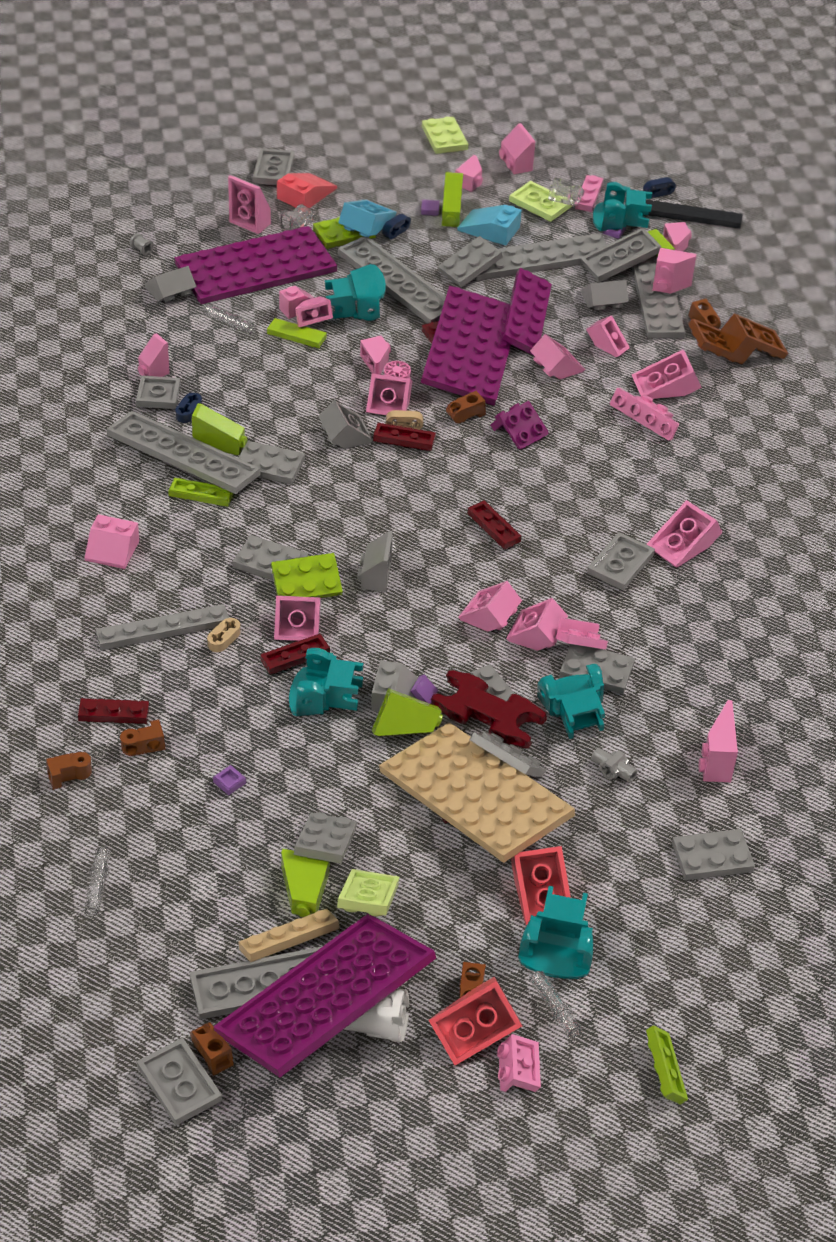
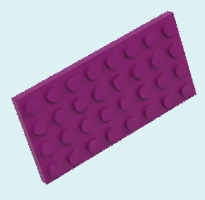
[174,226,337,304]
[420,285,511,406]
[213,913,436,1078]

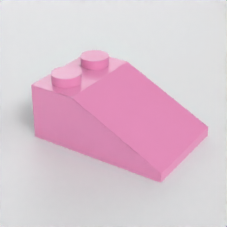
[228,175,271,234]
[632,349,702,399]
[646,500,722,568]
[698,700,738,783]

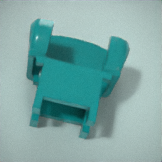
[593,182,652,231]
[324,264,386,321]
[289,648,364,717]
[537,664,605,739]
[518,886,593,979]

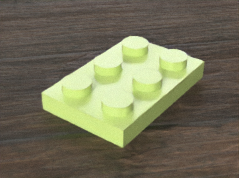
[422,117,468,154]
[509,181,572,222]
[337,869,399,916]

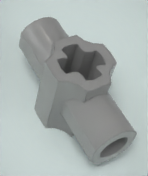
[591,748,638,783]

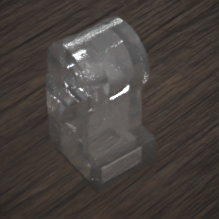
[548,177,584,206]
[280,204,315,230]

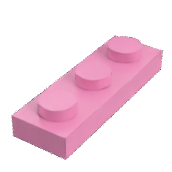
[575,175,603,212]

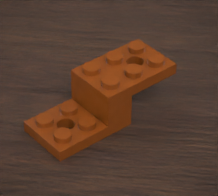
[688,313,788,364]

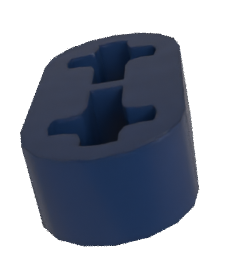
[643,177,676,198]
[382,213,411,239]
[175,392,202,423]

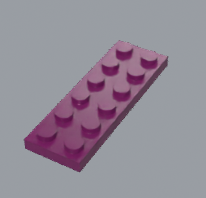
[502,268,552,356]

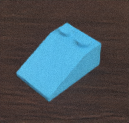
[338,200,397,237]
[457,205,522,246]

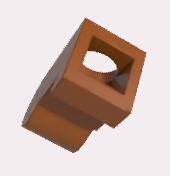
[688,299,721,329]
[446,391,486,424]
[120,719,166,756]
[46,752,92,790]
[460,962,486,998]
[190,1022,234,1076]

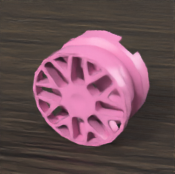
[384,361,411,379]

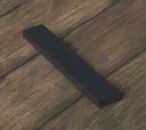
[646,200,743,229]

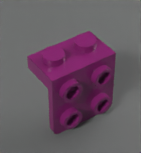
[490,400,548,450]

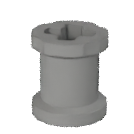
[130,233,154,256]

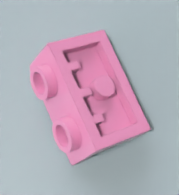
[556,618,608,649]
[497,1034,541,1092]

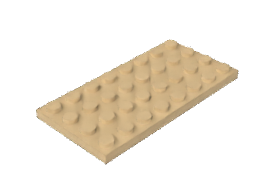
[379,722,575,863]

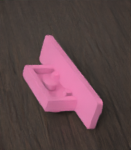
[610,388,679,441]

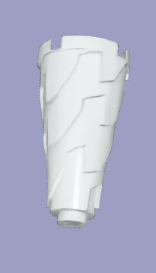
[345,989,409,1042]

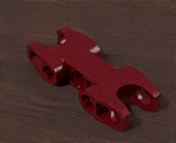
[431,670,547,749]

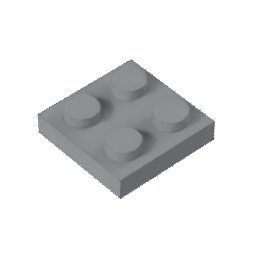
[136,375,181,409]

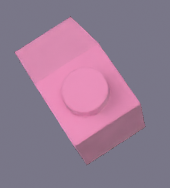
[455,155,483,192]
[663,222,692,252]
[279,285,314,319]
[295,297,333,327]
[586,315,630,357]
[138,333,170,377]
[360,335,391,374]

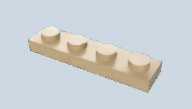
[239,909,339,962]

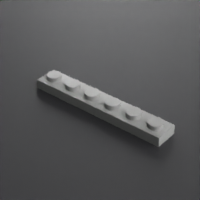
[96,604,229,650]

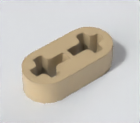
[386,410,423,430]
[207,618,241,652]

